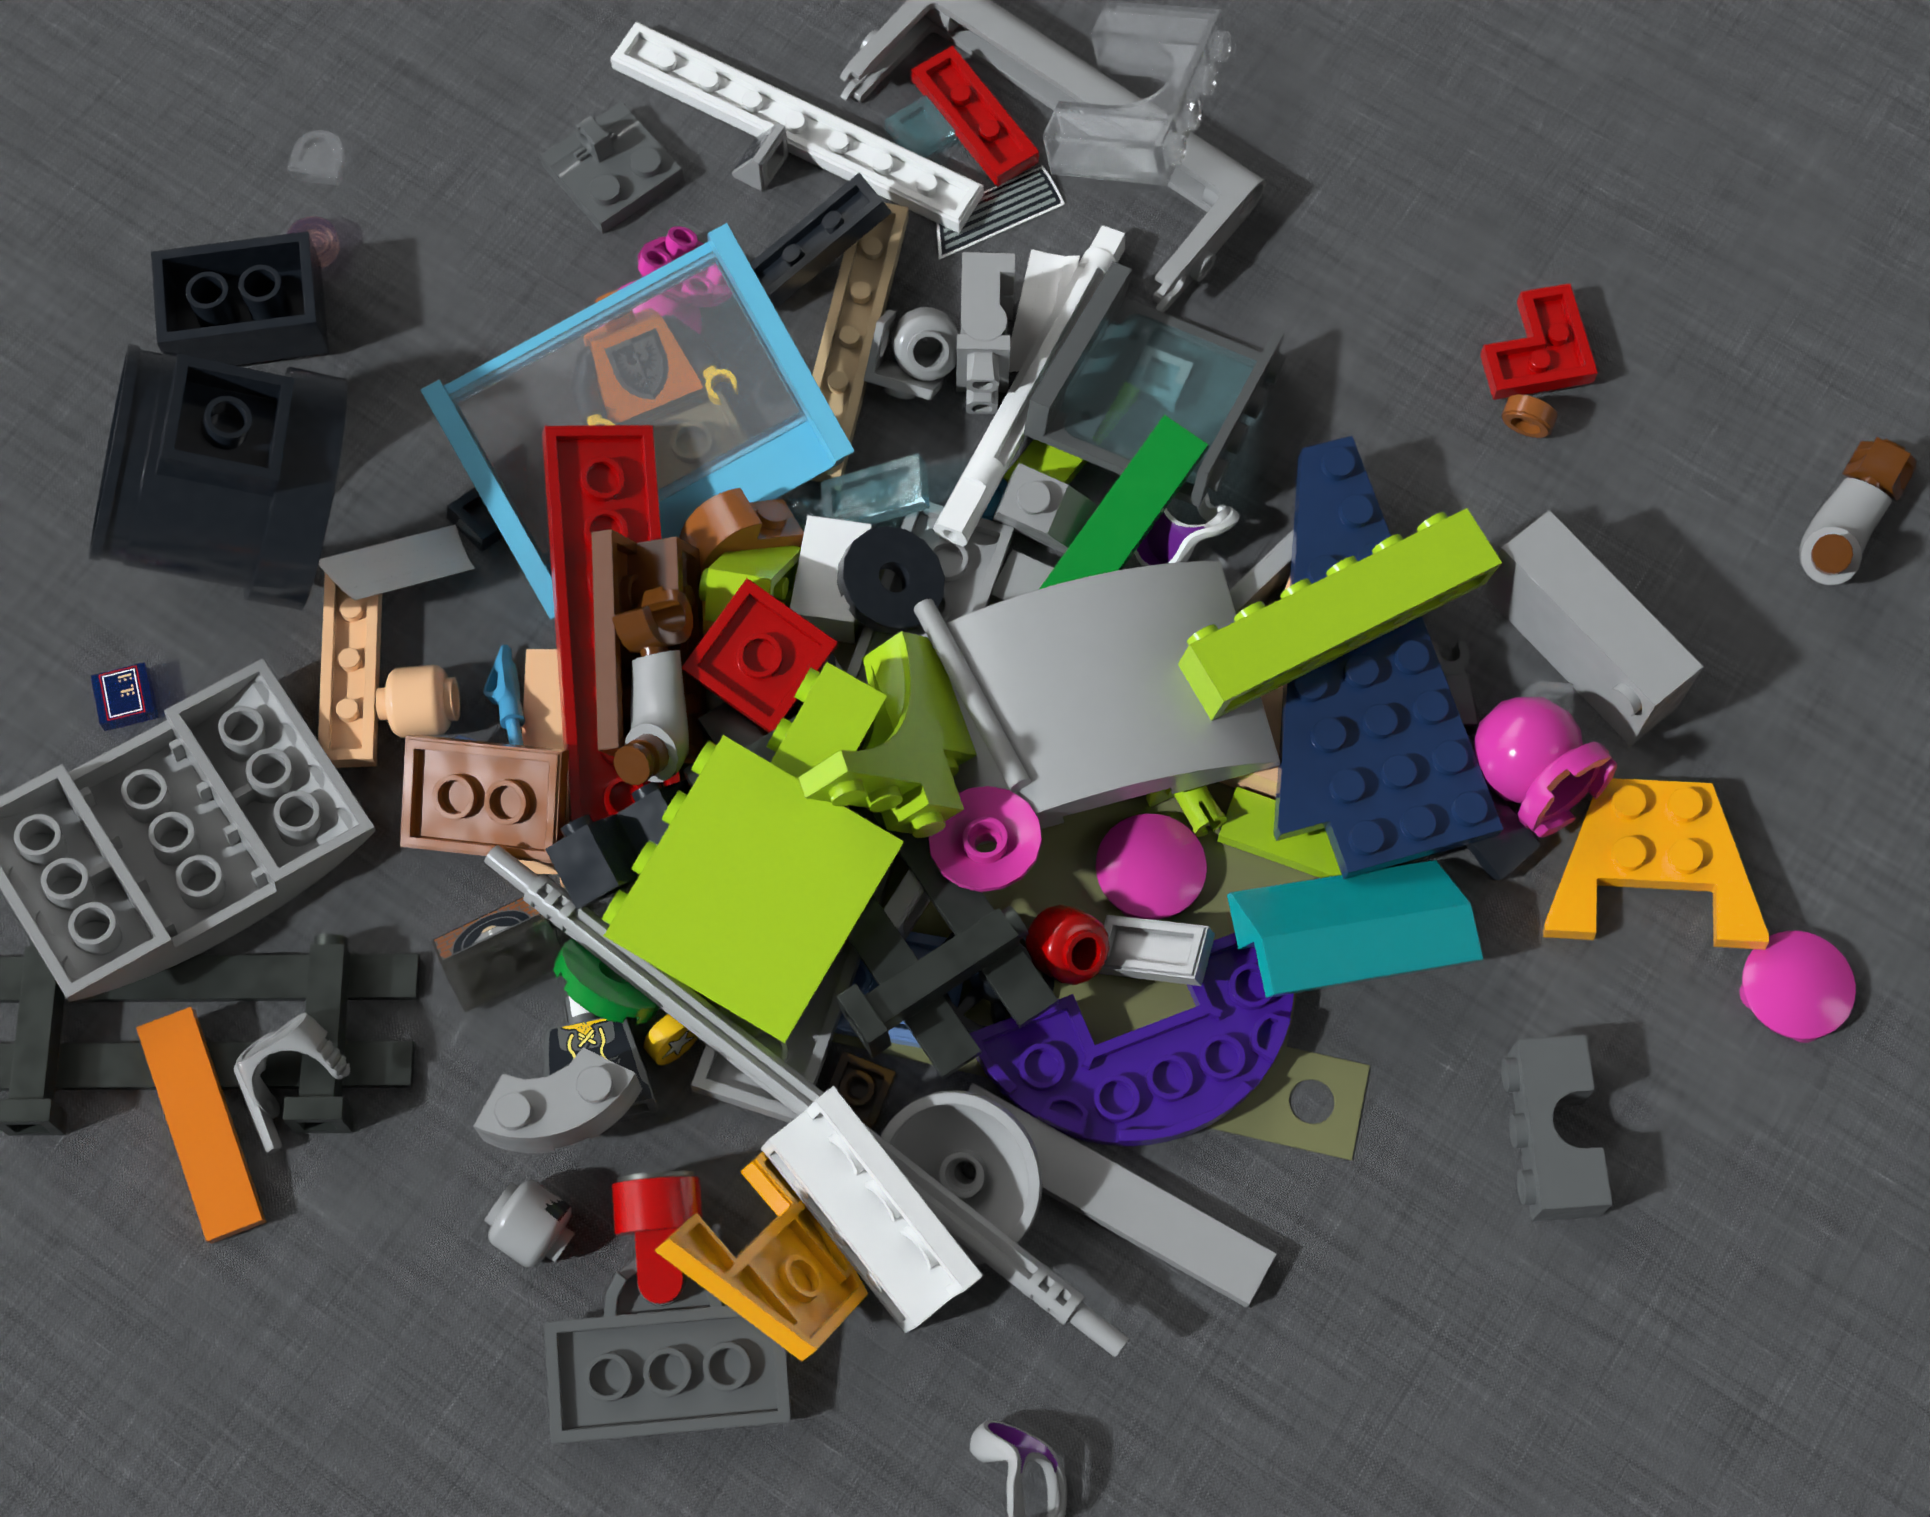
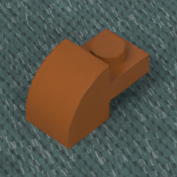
[679,488,804,576]

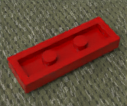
[912,45,1039,187]

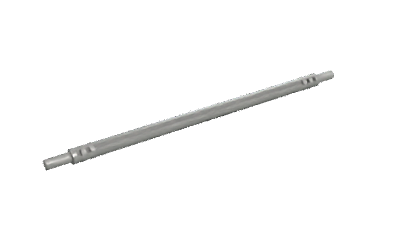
[484,845,1130,1358]

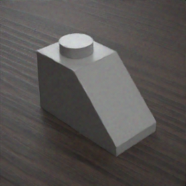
[992,463,1098,553]

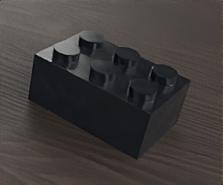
[151,231,329,365]

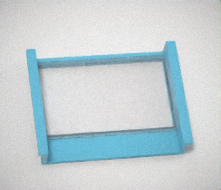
[420,223,854,620]

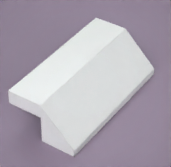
[761,1086,983,1333]

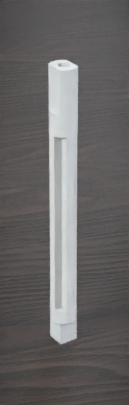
[933,225,1125,547]

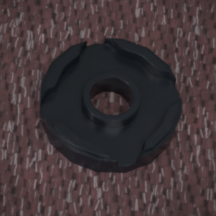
[837,526,945,635]

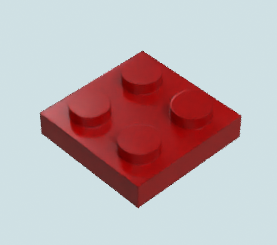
[681,578,838,733]

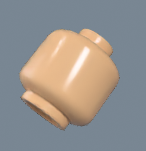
[376,665,460,738]

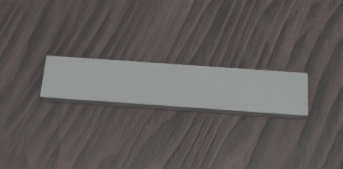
[967,1083,1276,1308]

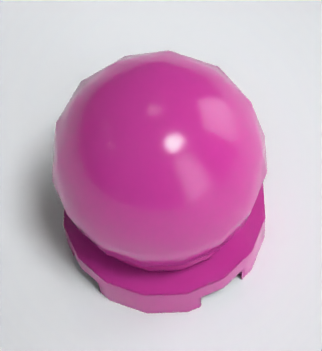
[1474,697,1618,838]

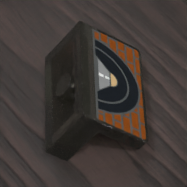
[432,896,561,1012]

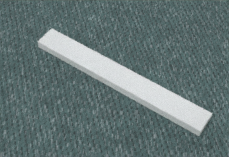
[610,22,984,233]

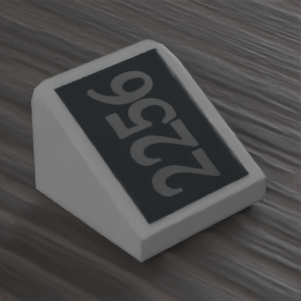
[732,123,788,191]

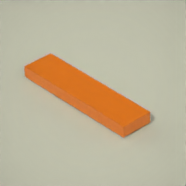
[136,1007,266,1244]

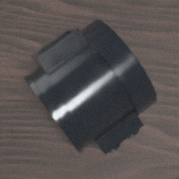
[88,344,347,610]

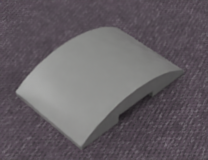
[921,561,1280,846]
[0,658,375,1002]

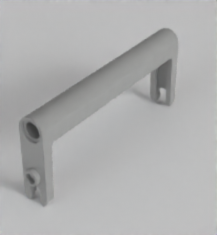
[840,0,1266,312]

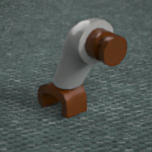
[1799,437,1917,586]
[611,586,693,785]

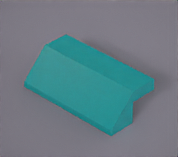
[1227,860,1483,998]

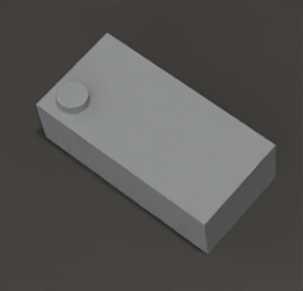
[1482,510,1703,746]

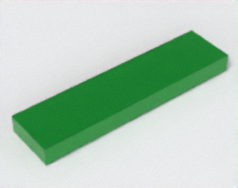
[1039,415,1209,589]

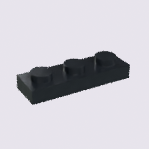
[750,172,892,309]

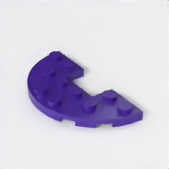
[969,933,1294,1146]

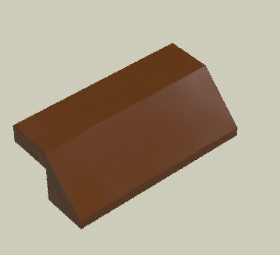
[592,529,708,763]

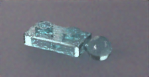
[786,453,930,531]

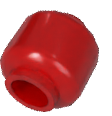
[1025,904,1110,985]

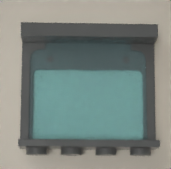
[1024,262,1287,507]

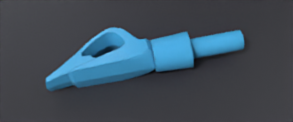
[483,644,525,746]

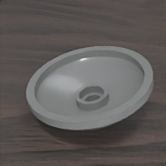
[880,1091,1043,1265]

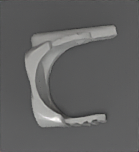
[233,1012,351,1154]

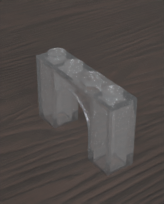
[1043,1,1231,186]

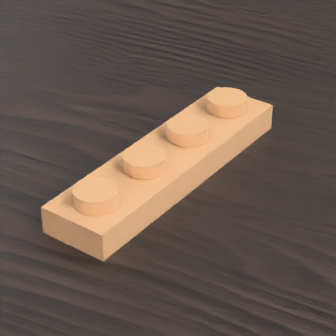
[318,573,382,768]

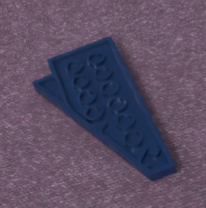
[1273,436,1504,879]

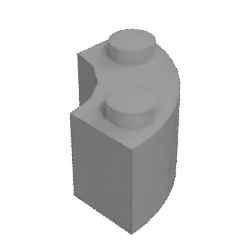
[473,1047,642,1153]

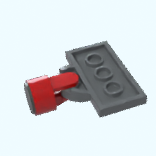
[544,1171,792,1444]

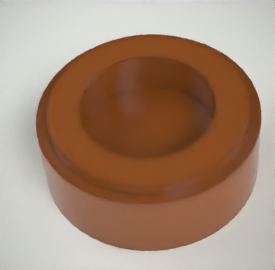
[1501,394,1558,438]

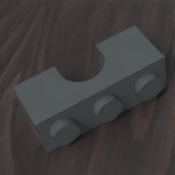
[1501,1034,1612,1222]

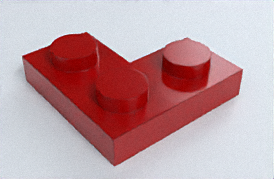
[1480,283,1598,400]

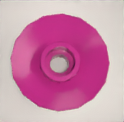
[928,786,1042,892]

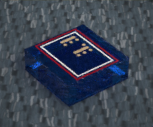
[91,662,159,731]

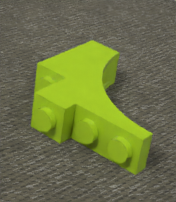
[799,631,977,838]

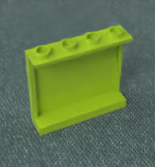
[602,735,904,1043]

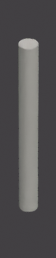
[913,599,1031,792]

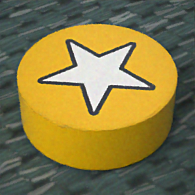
[644,1014,698,1065]

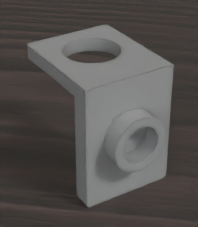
[863,310,944,400]

